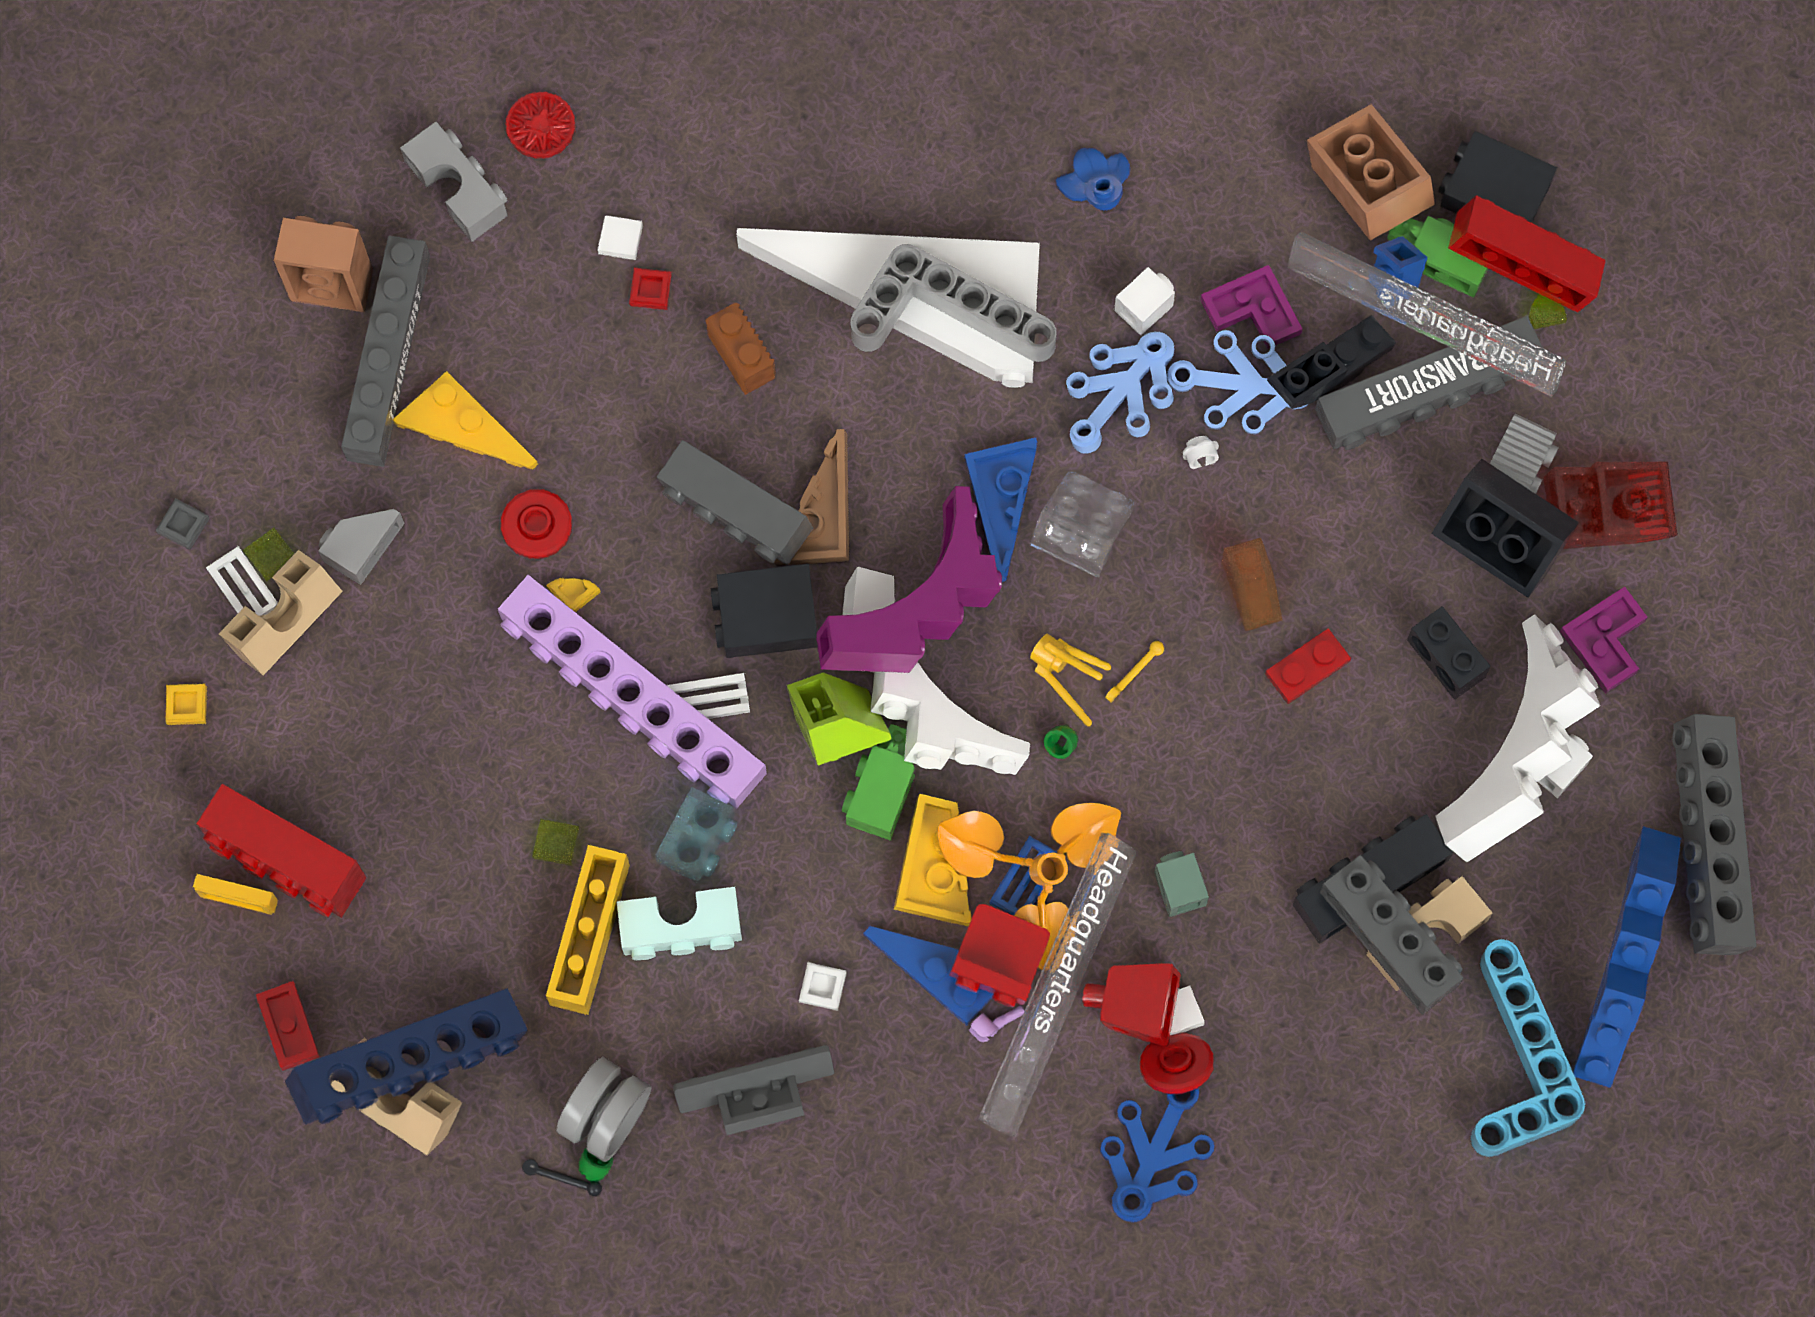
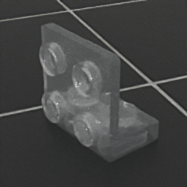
[1029,471,1137,578]

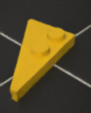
[393,371,538,470]

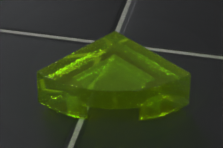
[1528,294,1567,329]

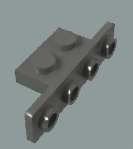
[673,1045,835,1135]

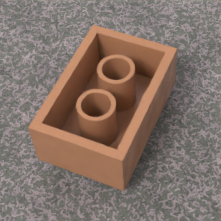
[1307,104,1435,241]
[274,216,373,312]

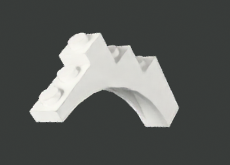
[842,567,1030,775]
[1435,614,1600,862]

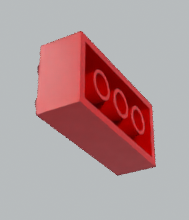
[196,784,366,918]

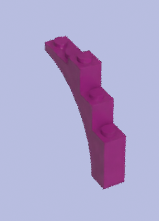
[816,486,1002,673]

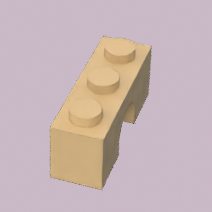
[219,550,343,675]
[1367,876,1492,991]
[331,1038,462,1155]

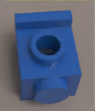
[1370,236,1428,301]

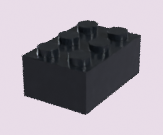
[1431,459,1579,598]

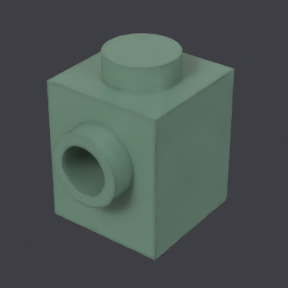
[1154,851,1209,917]

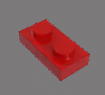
[1265,628,1351,704]
[256,981,320,1071]

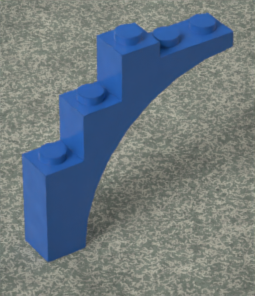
[1573,826,1681,1088]

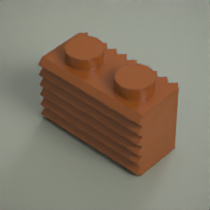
[705,303,776,395]

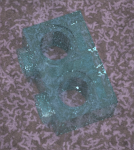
[655,787,738,884]

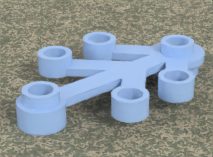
[1167,330,1308,434]
[1066,332,1174,453]

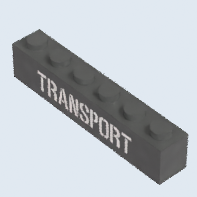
[341,235,430,467]
[1315,316,1547,450]

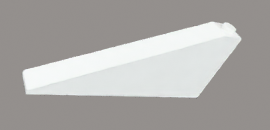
[737,228,1040,388]

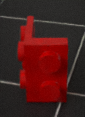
[949,904,1050,1008]

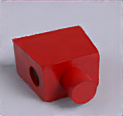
[1083,963,1181,1047]

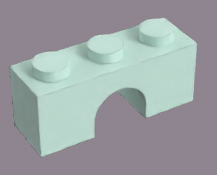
[617,887,742,960]

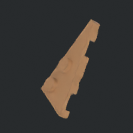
[774,429,849,565]

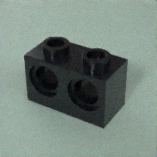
[1407,606,1491,700]

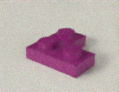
[1200,265,1302,349]
[1560,586,1648,694]

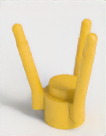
[1030,633,1111,726]

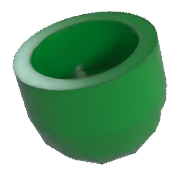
[1044,724,1079,759]
[579,1147,613,1181]

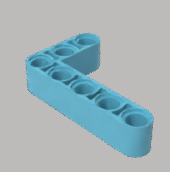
[1470,939,1585,1157]

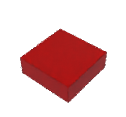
[629,268,672,310]

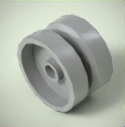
[556,1057,652,1162]

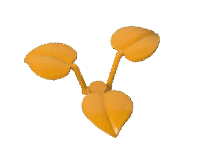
[937,803,1121,973]

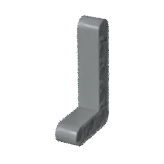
[850,244,1057,362]

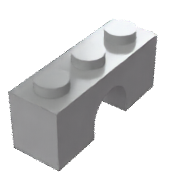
[400,122,508,242]

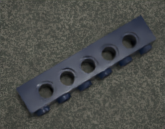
[285,988,528,1125]

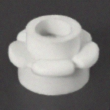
[1183,436,1219,469]

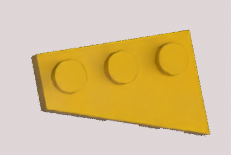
[894,794,972,926]

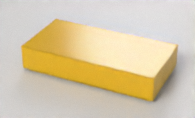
[193,874,278,915]

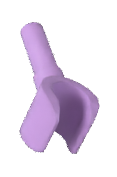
[969,1006,1025,1042]

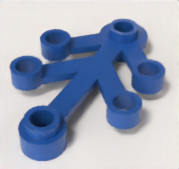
[1100,1088,1214,1222]

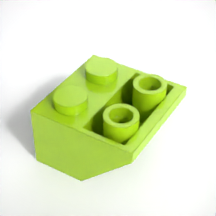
[786,672,892,765]

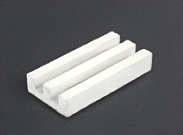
[206,546,278,616]
[667,673,750,719]

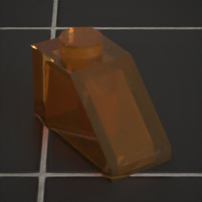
[1222,538,1282,632]

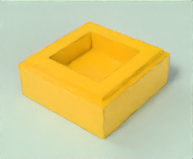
[166,684,207,725]

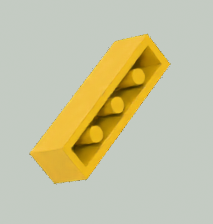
[546,845,630,1015]

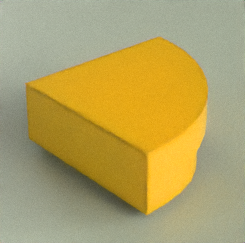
[546,578,601,612]

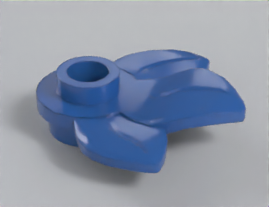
[1056,148,1130,210]

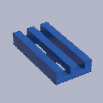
[989,836,1057,916]

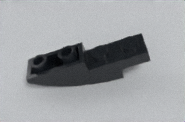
[1267,315,1396,409]

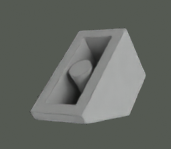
[318,509,404,585]

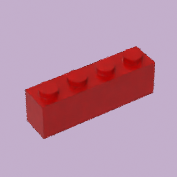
[1448,195,1606,313]

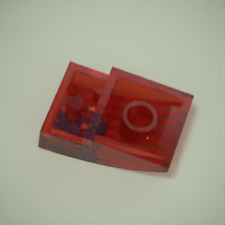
[1544,462,1678,549]

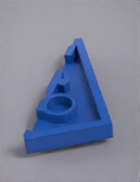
[964,438,1037,582]
[863,926,994,1026]

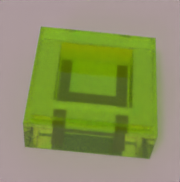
[243,528,294,582]
[532,819,580,866]

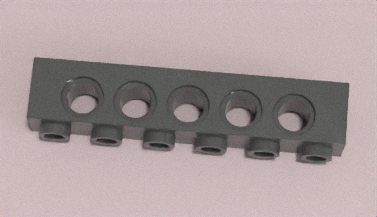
[1672,714,1757,955]

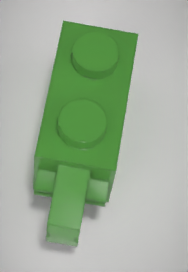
[1387,216,1488,298]
[842,724,915,841]

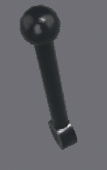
[522,1159,602,1197]

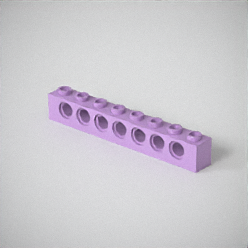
[498,575,767,809]

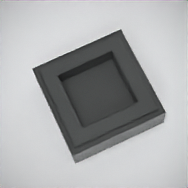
[156,498,210,550]

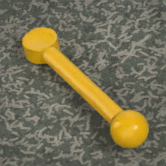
[1105,641,1165,703]

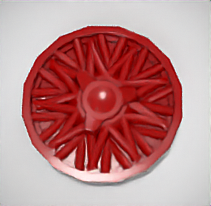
[506,92,575,158]
[501,489,572,559]
[1140,1033,1214,1094]

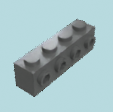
[656,440,813,566]
[1320,855,1464,1015]

